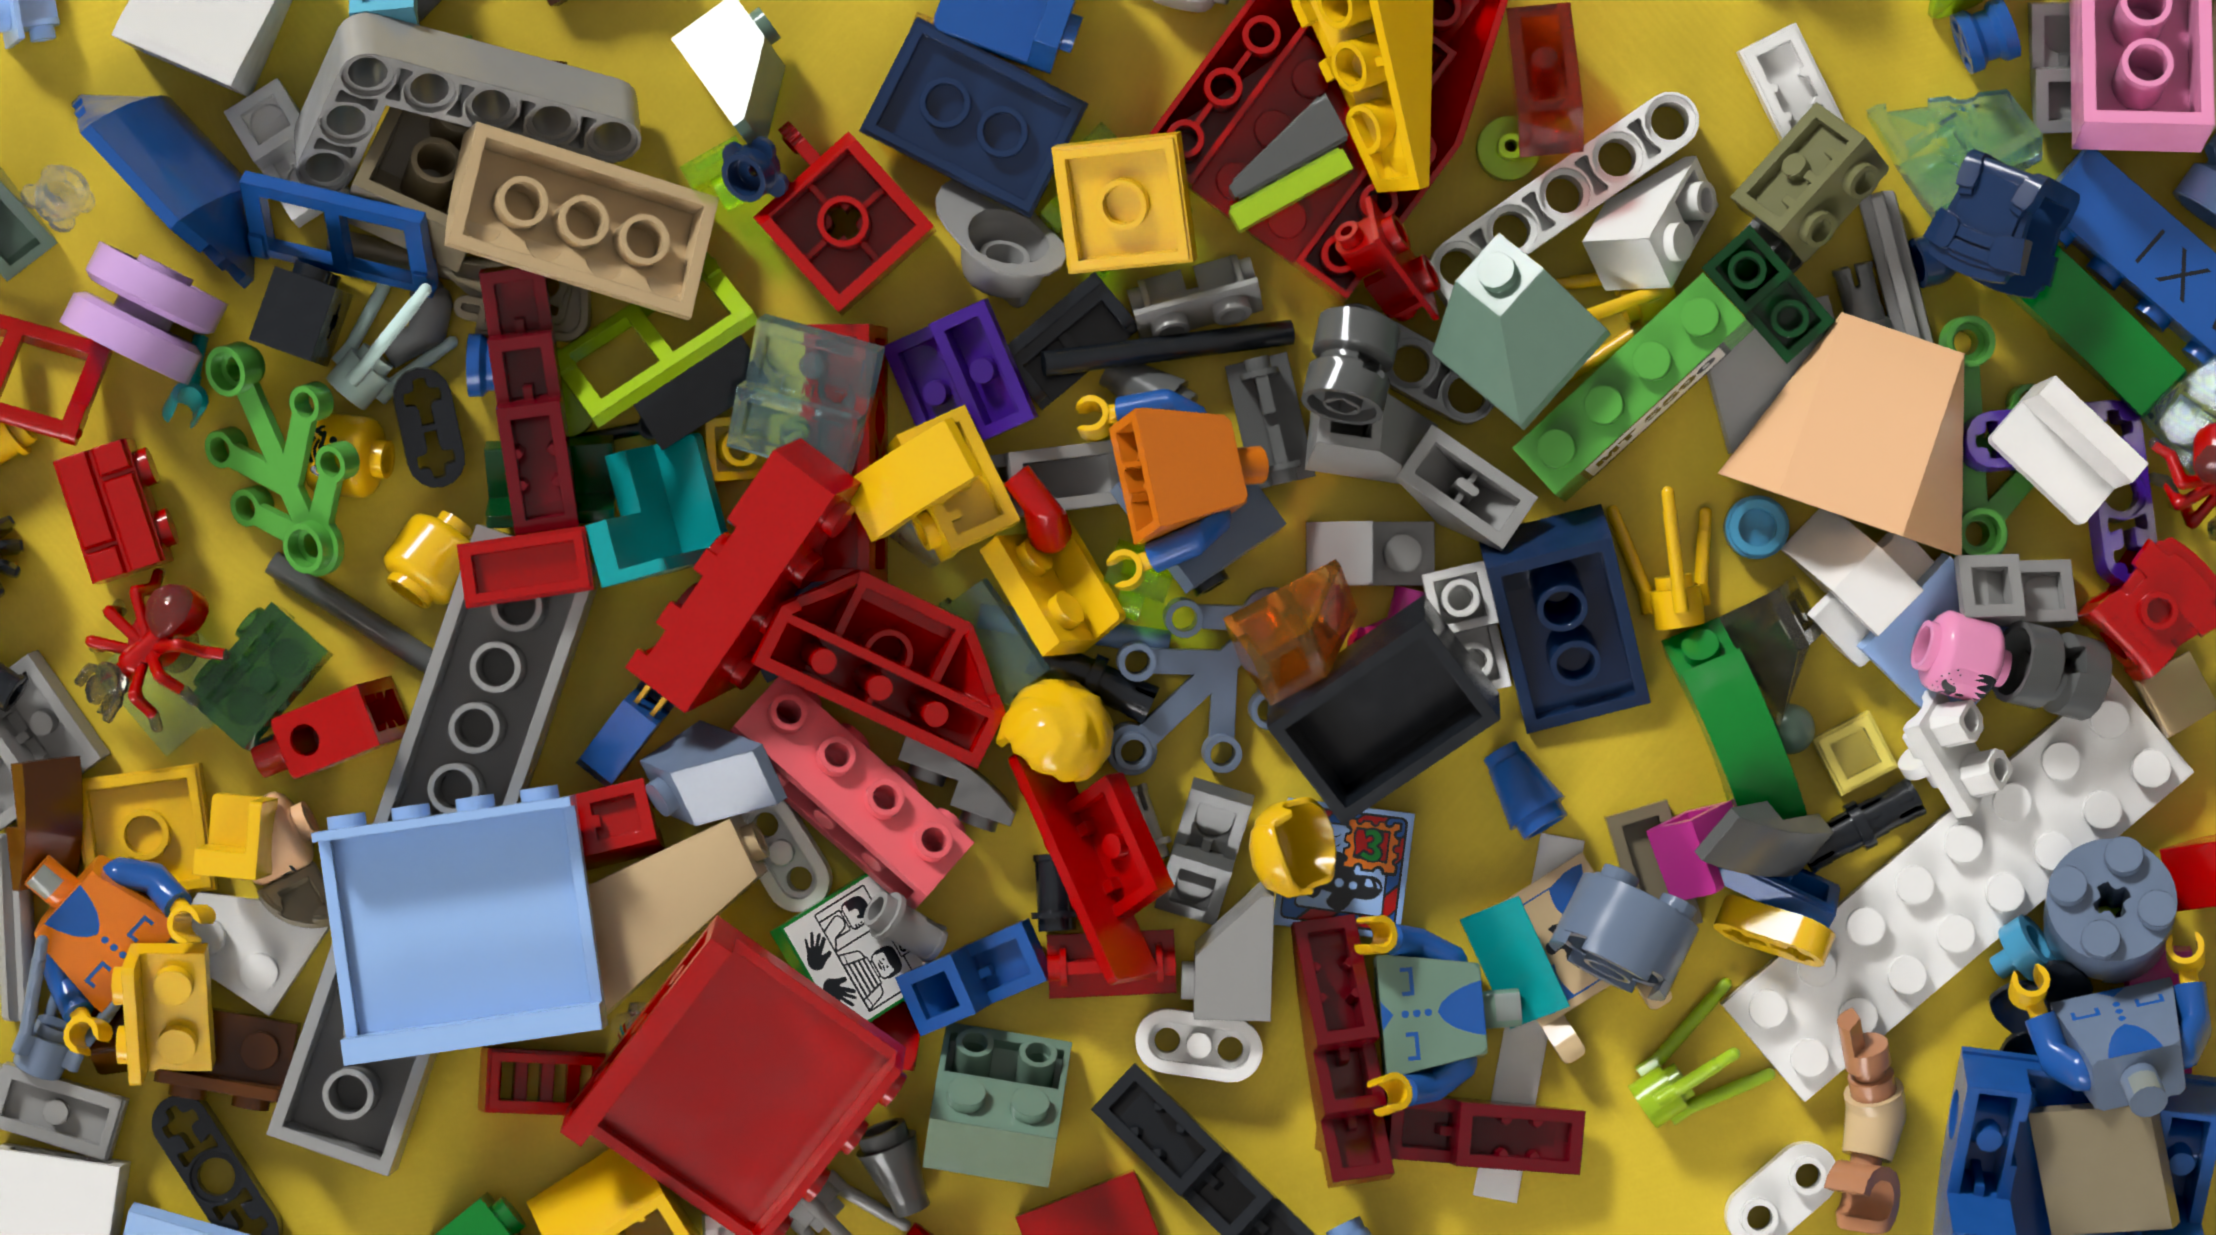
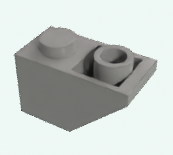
[1304,394,1438,484]

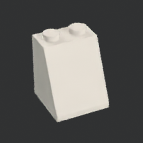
[112,0,292,97]

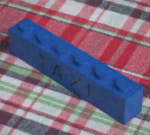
[2056,150,2216,375]

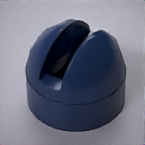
[1908,236,1957,288]

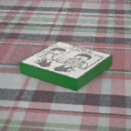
[770,873,927,1022]

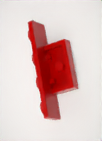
[1008,754,1174,985]

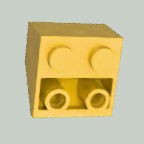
[526,1148,700,1235]

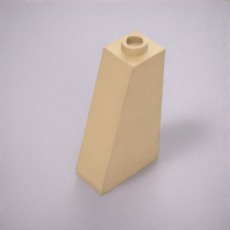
[589,814,770,1015]

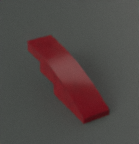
[479,265,580,535]
[1291,914,1395,1188]
[1315,1091,1586,1175]

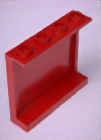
[560,915,907,1235]

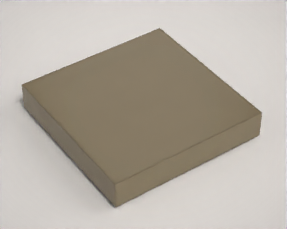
[2028,1103,2180,1235]

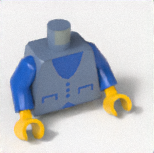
[2008,932,2212,1117]

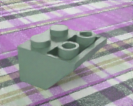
[922,1023,1072,1188]

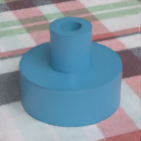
[1990,914,2057,982]

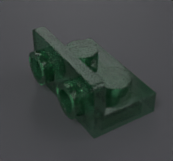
[187,602,334,751]

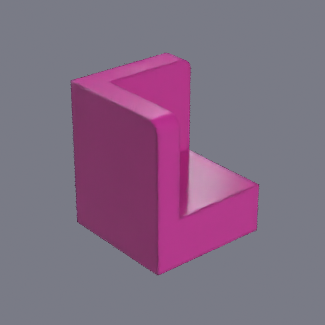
[1646,800,1734,900]

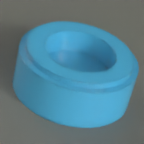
[1723,495,1789,559]

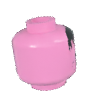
[1911,610,2012,702]

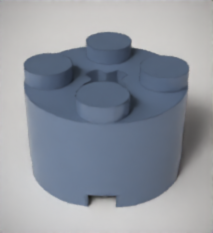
[2043,836,2177,984]
[1549,863,1699,1001]

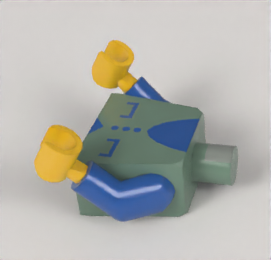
[1354,915,1522,1117]

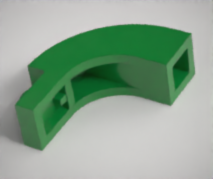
[1661,617,1807,820]

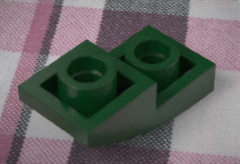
[1702,225,1835,364]

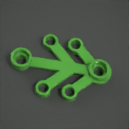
[1938,316,2034,558]
[205,341,360,576]

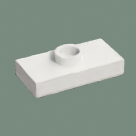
[1736,23,1845,142]

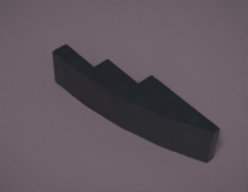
[1091,1063,1317,1235]

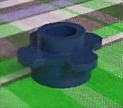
[722,136,789,202]

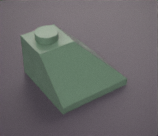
[1432,233,1611,430]

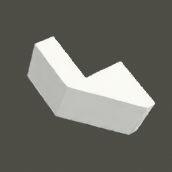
[1781,508,1924,636]

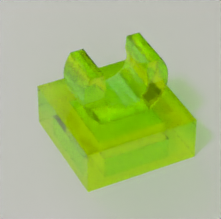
[680,135,745,212]
[1104,539,1173,621]

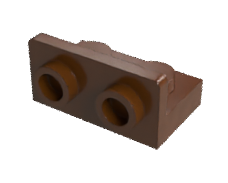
[154,1007,301,1111]

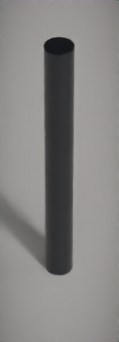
[1041,320,1295,377]

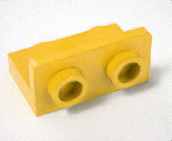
[886,405,1020,562]
[980,517,1126,657]
[111,943,216,1086]

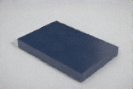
[859,17,1089,219]

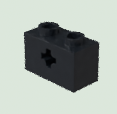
[249,260,353,367]

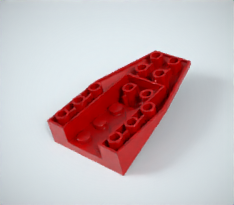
[1149,0,1508,303]

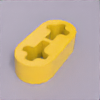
[1713,895,1836,967]

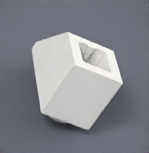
[1582,156,1719,291]

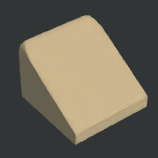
[2132,651,2216,738]

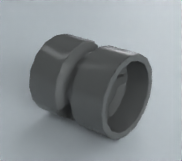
[1301,306,1401,425]
[1992,620,2112,721]

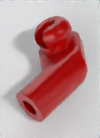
[1004,465,1072,554]

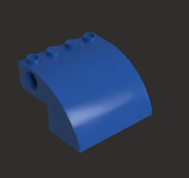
[1933,1046,2216,1235]

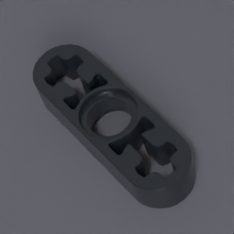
[152,1096,283,1235]

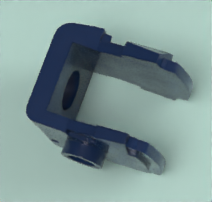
[1923,149,2080,299]

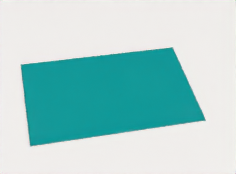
[1460,896,1570,1029]

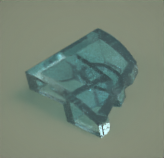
[1867,89,2043,220]

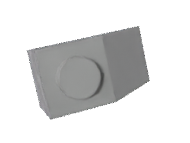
[1181,881,1275,1022]

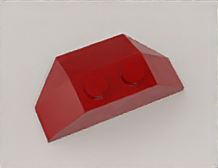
[751,569,1006,769]

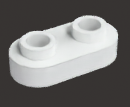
[733,800,833,912]
[1135,1008,1263,1082]
[1724,1141,1836,1235]

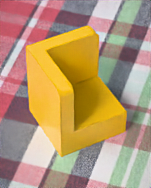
[192,792,278,880]

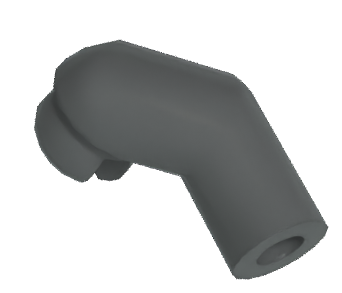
[385,280,453,369]

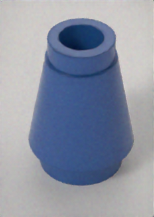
[1483,741,1568,840]

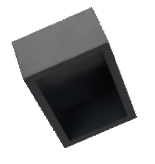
[1267,595,1500,825]

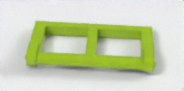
[557,252,759,428]

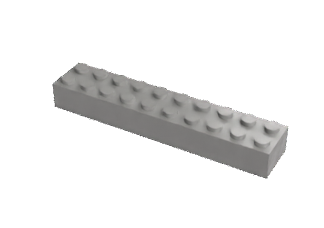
[266,524,600,1176]

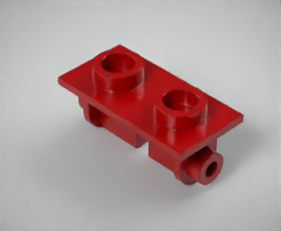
[1335,196,1441,321]
[1046,929,1177,999]

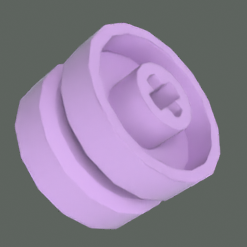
[59,241,228,385]

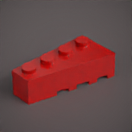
[625,438,861,713]

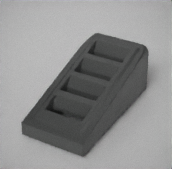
[1228,93,1349,203]

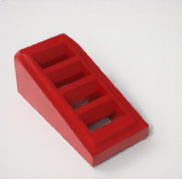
[478,1047,609,1116]

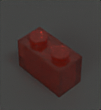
[1506,2,1584,158]

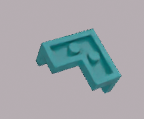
[585,433,728,588]

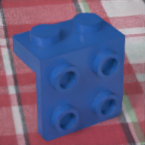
[933,0,1083,74]

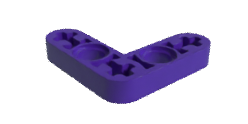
[1963,400,2157,587]

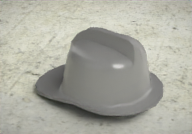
[935,179,1066,308]

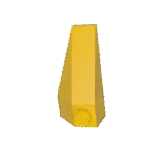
[1291,0,1433,193]

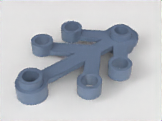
[1107,587,1304,775]

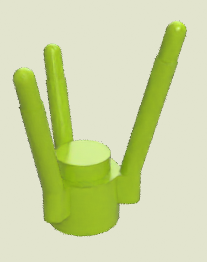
[1628,978,1775,1128]

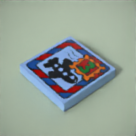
[1274,797,1415,937]

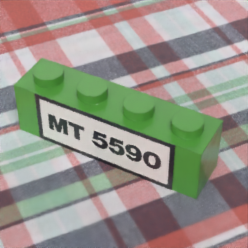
[1513,273,1754,502]

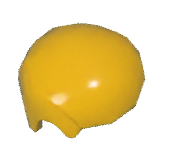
[1249,797,1337,898]

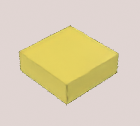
[1812,710,1898,796]

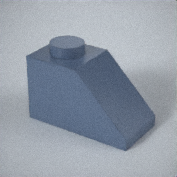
[640,720,788,826]

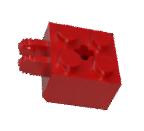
[753,121,936,316]

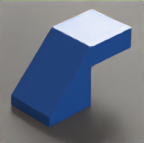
[895,918,1048,1036]

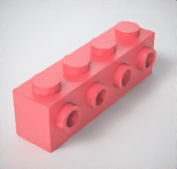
[730,676,975,909]

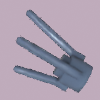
[11,935,122,1081]

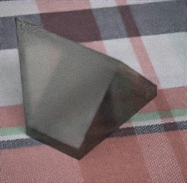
[1719,576,1822,730]

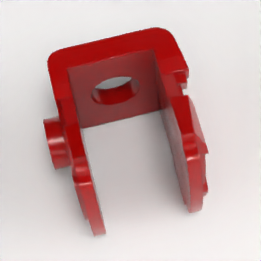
[2077,537,2216,681]

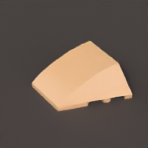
[1718,312,1965,556]

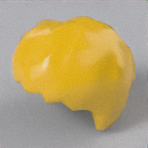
[995,679,1114,782]

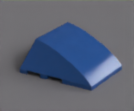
[71,94,255,289]

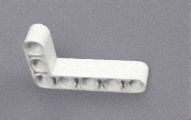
[1430,92,1699,308]

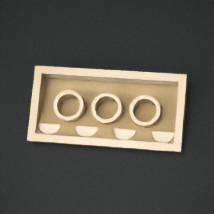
[444,121,719,321]

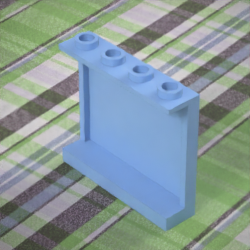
[311,785,608,1066]

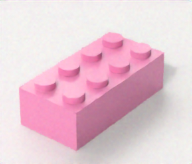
[2069,0,2215,153]

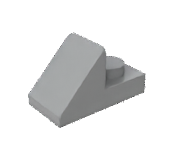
[1306,521,1435,586]

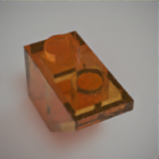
[1223,559,1358,706]

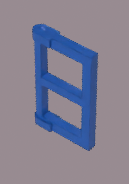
[239,170,439,298]

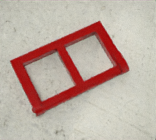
[0,314,113,446]

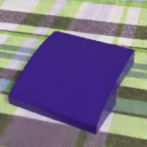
[882,298,1039,442]

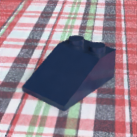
[1478,504,1651,734]

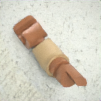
[1824,1007,1906,1234]

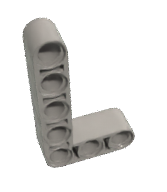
[294,12,642,191]

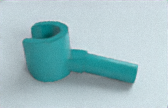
[162,334,209,428]

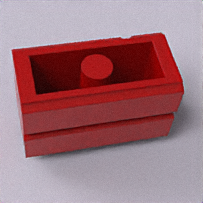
[53,438,179,584]

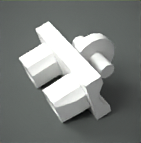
[1898,690,2013,819]

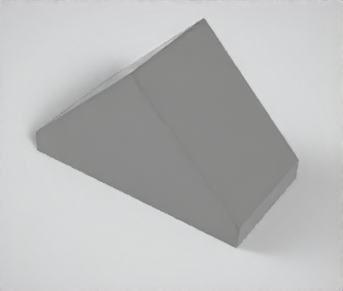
[1395,424,1538,551]

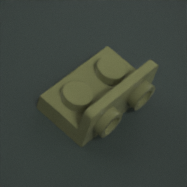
[1730,102,1889,262]

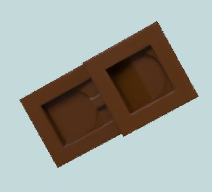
[6,756,83,891]

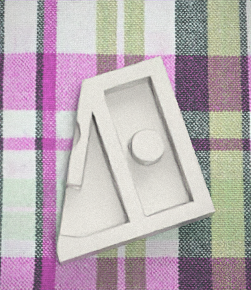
[167,891,330,1016]

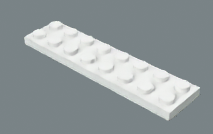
[1720,675,2194,1102]

